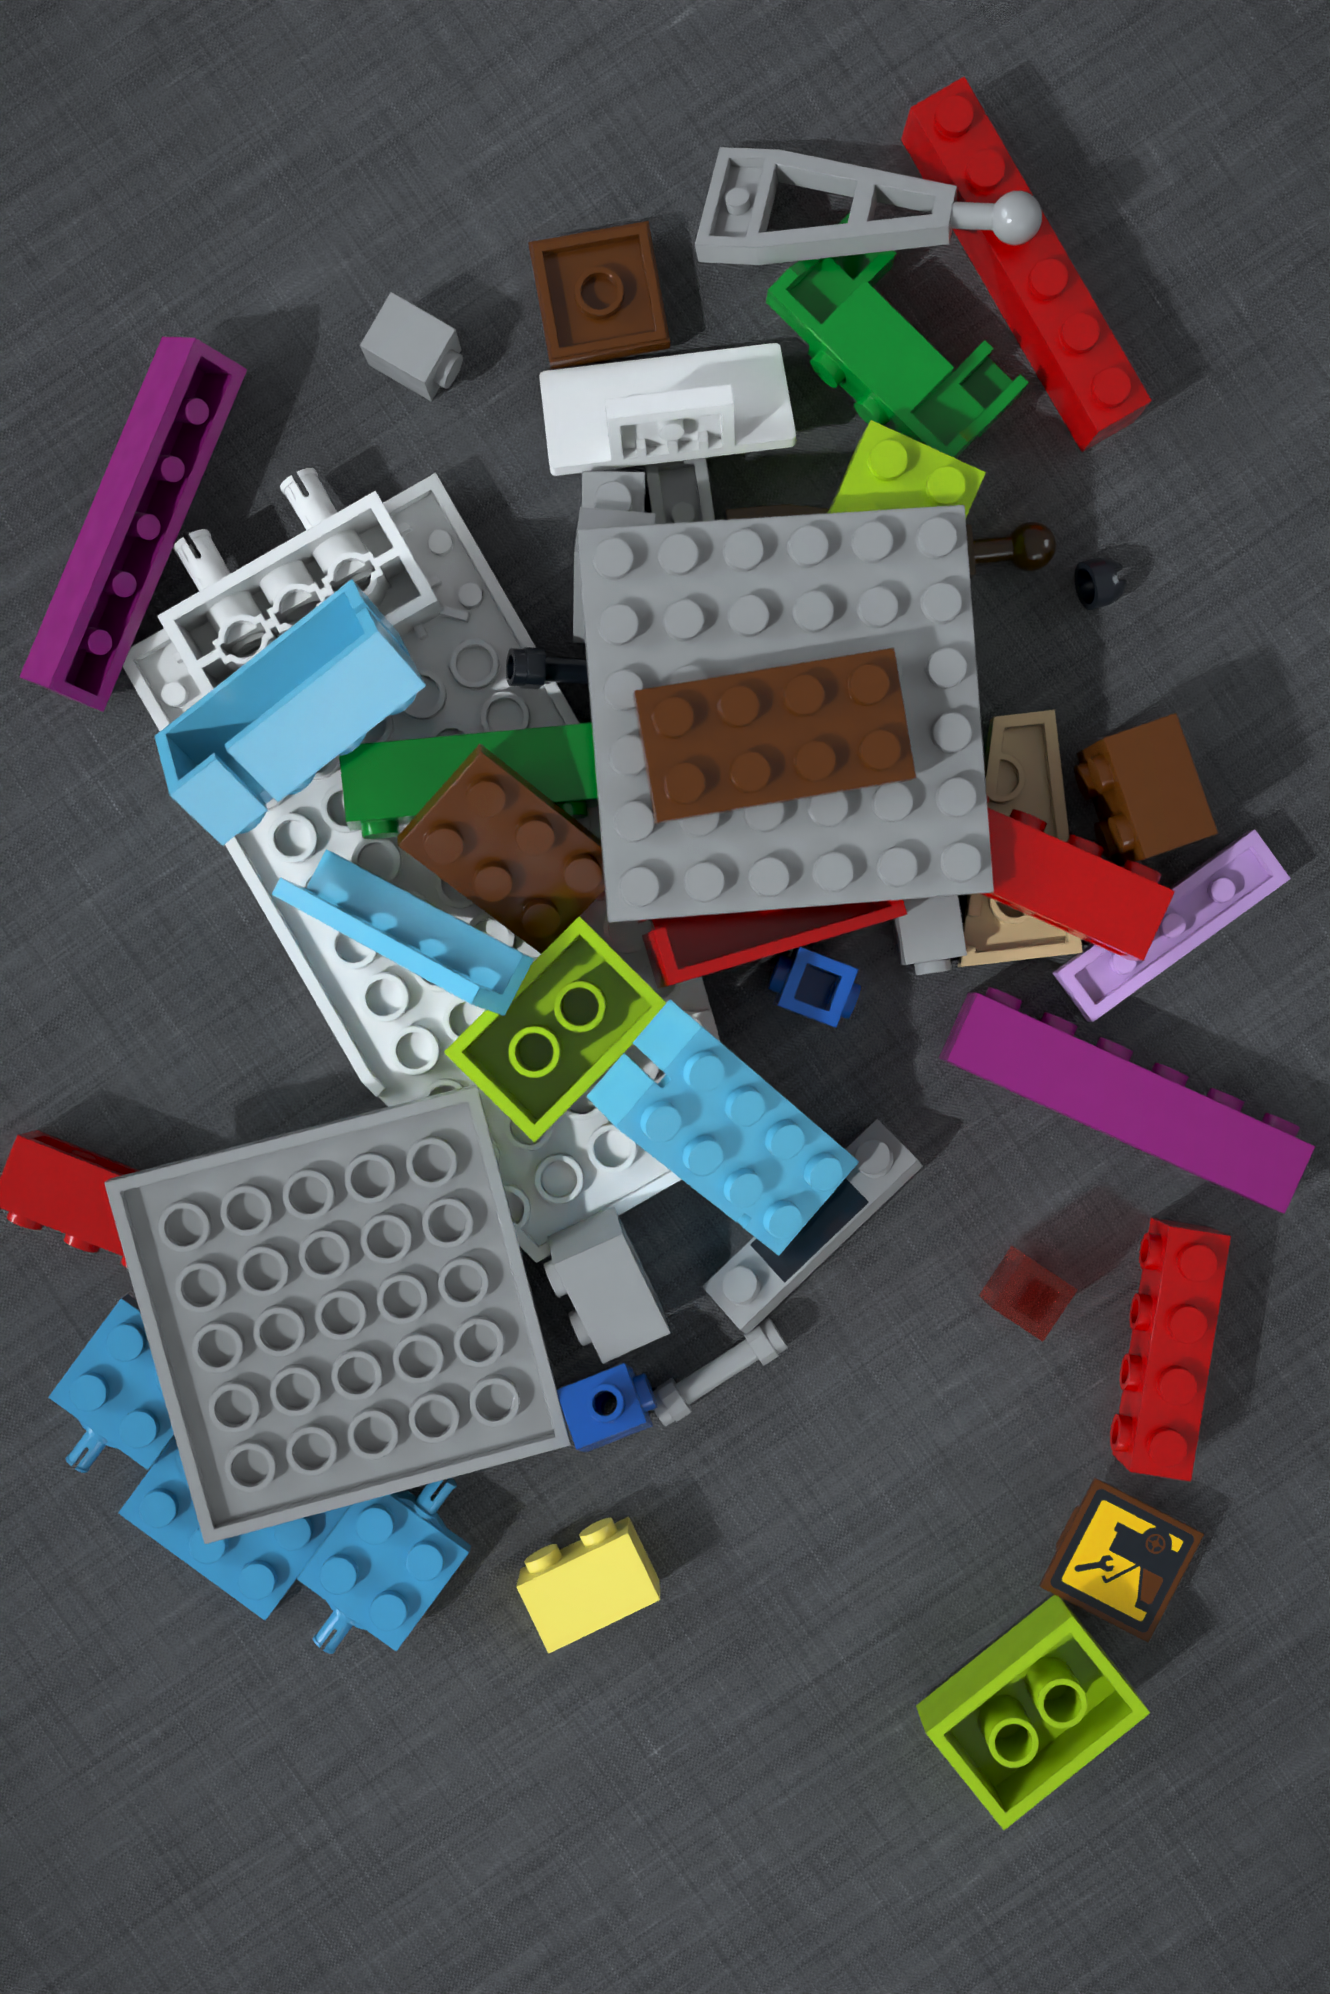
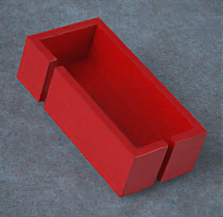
[637,900,908,989]

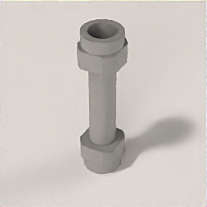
[653,1317,788,1427]

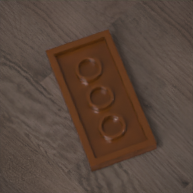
[633,648,916,824]

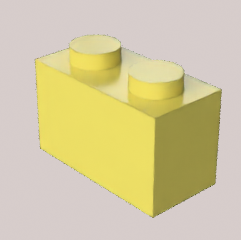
[516,1517,660,1654]

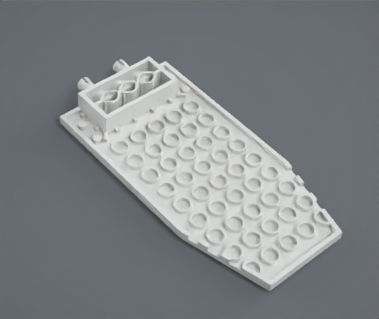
[123,468,720,1263]

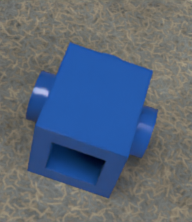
[768,947,861,1028]
[556,1363,658,1453]

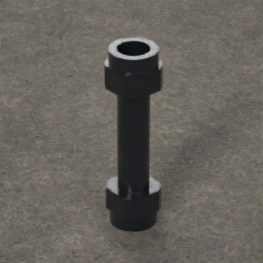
[506,647,589,689]

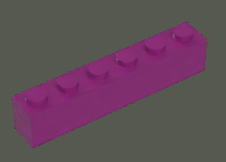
[19,336,248,712]
[938,987,1315,1214]

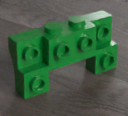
[766,213,1029,458]

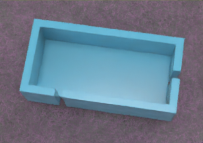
[155,579,426,846]
[586,1000,859,1256]

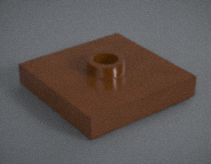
[528,221,670,370]

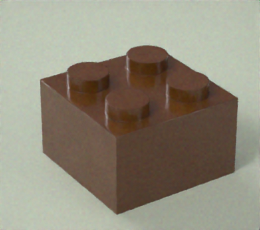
[1074,713,1218,866]

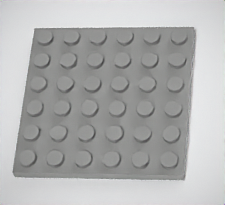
[577,505,994,923]
[104,1084,570,1544]

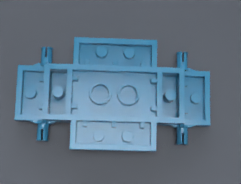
[48,1294,471,1654]

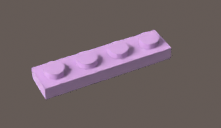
[1053,829,1291,1022]

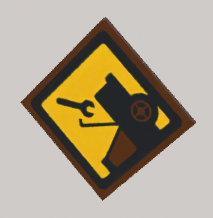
[1039,1477,1204,1643]

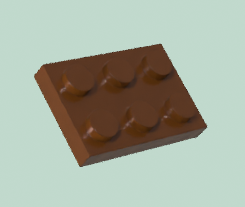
[397,744,605,954]

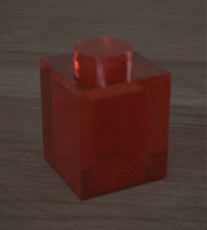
[978,1246,1077,1342]

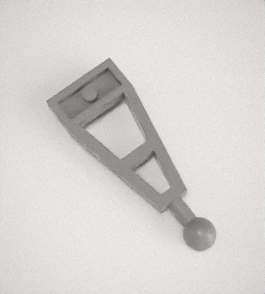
[695,147,1042,265]

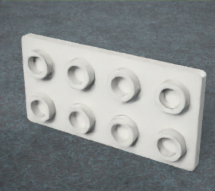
[539,343,796,476]

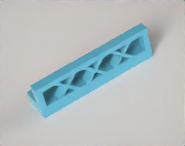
[272,849,534,1016]

